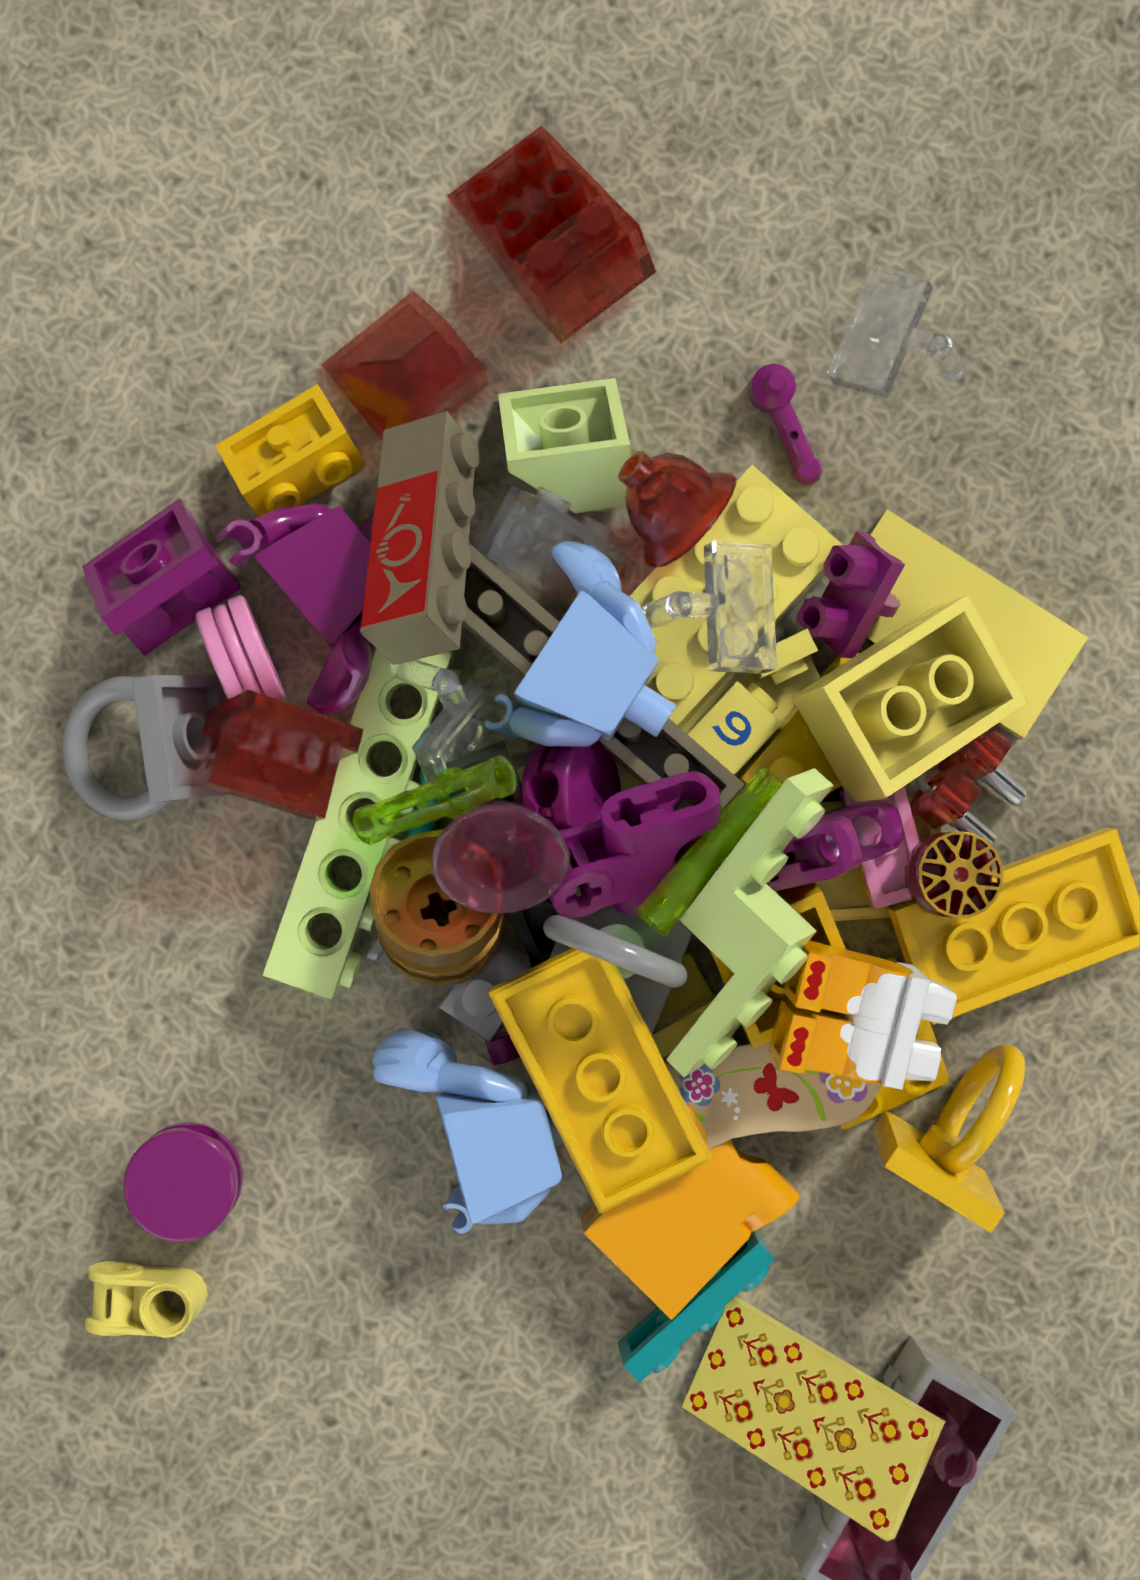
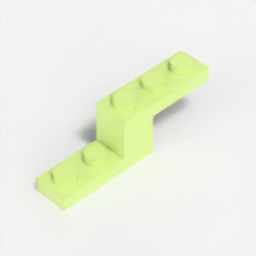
[666,768,834,1077]

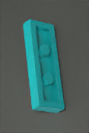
[618,1231,775,1383]

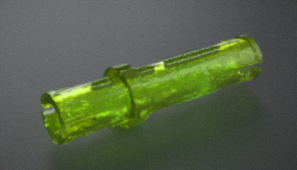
[353,755,517,845]
[635,767,783,937]

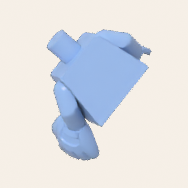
[484,541,677,747]
[372,1028,565,1234]

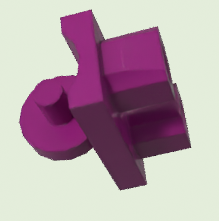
[796,531,905,659]

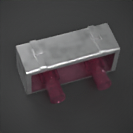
[790,1335,1016,1580]

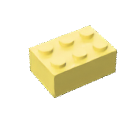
[791,595,1028,803]

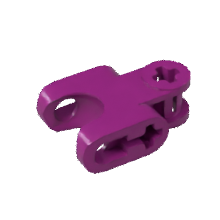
[533,771,722,918]
[710,800,903,891]

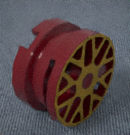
[905,832,1003,918]

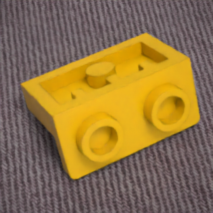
[215,384,365,517]

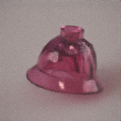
[432,801,569,913]

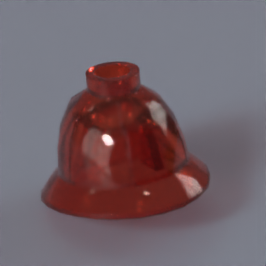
[618,451,736,568]

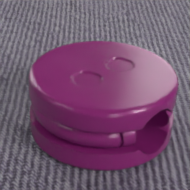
[521,741,621,852]
[123,1122,243,1242]

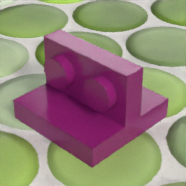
[82,498,242,656]

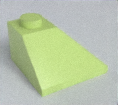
[498,378,635,513]

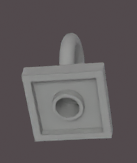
[63,675,238,821]
[543,887,692,1034]

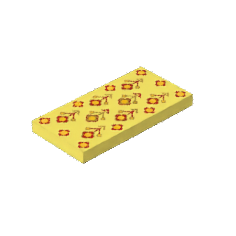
[682,1297,945,1541]

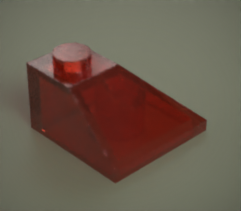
[321,290,488,441]

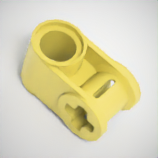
[85,1261,208,1338]

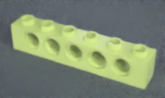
[262,649,461,1000]

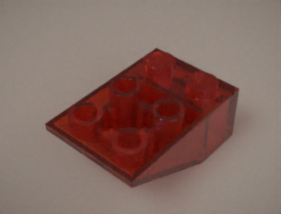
[447,125,656,344]

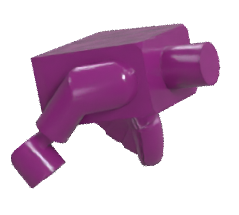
[216,503,374,714]

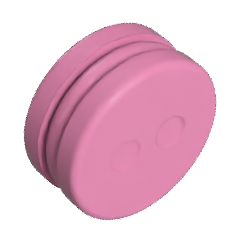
[196,595,285,717]

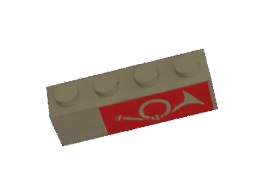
[360,411,479,665]

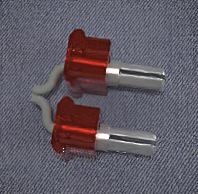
[909,725,1026,848]

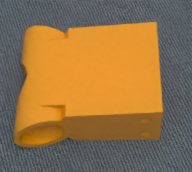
[580,1104,801,1320]

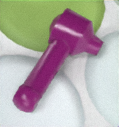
[748,363,823,485]

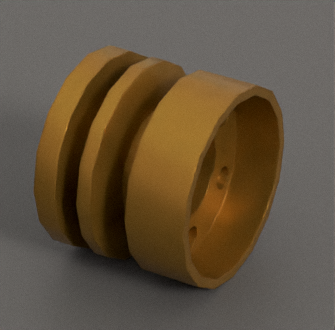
[369,830,504,987]

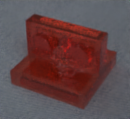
[201,689,364,821]

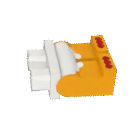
[769,940,957,1090]

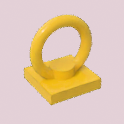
[872,1044,1025,1233]

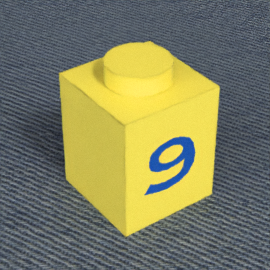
[686,681,783,775]

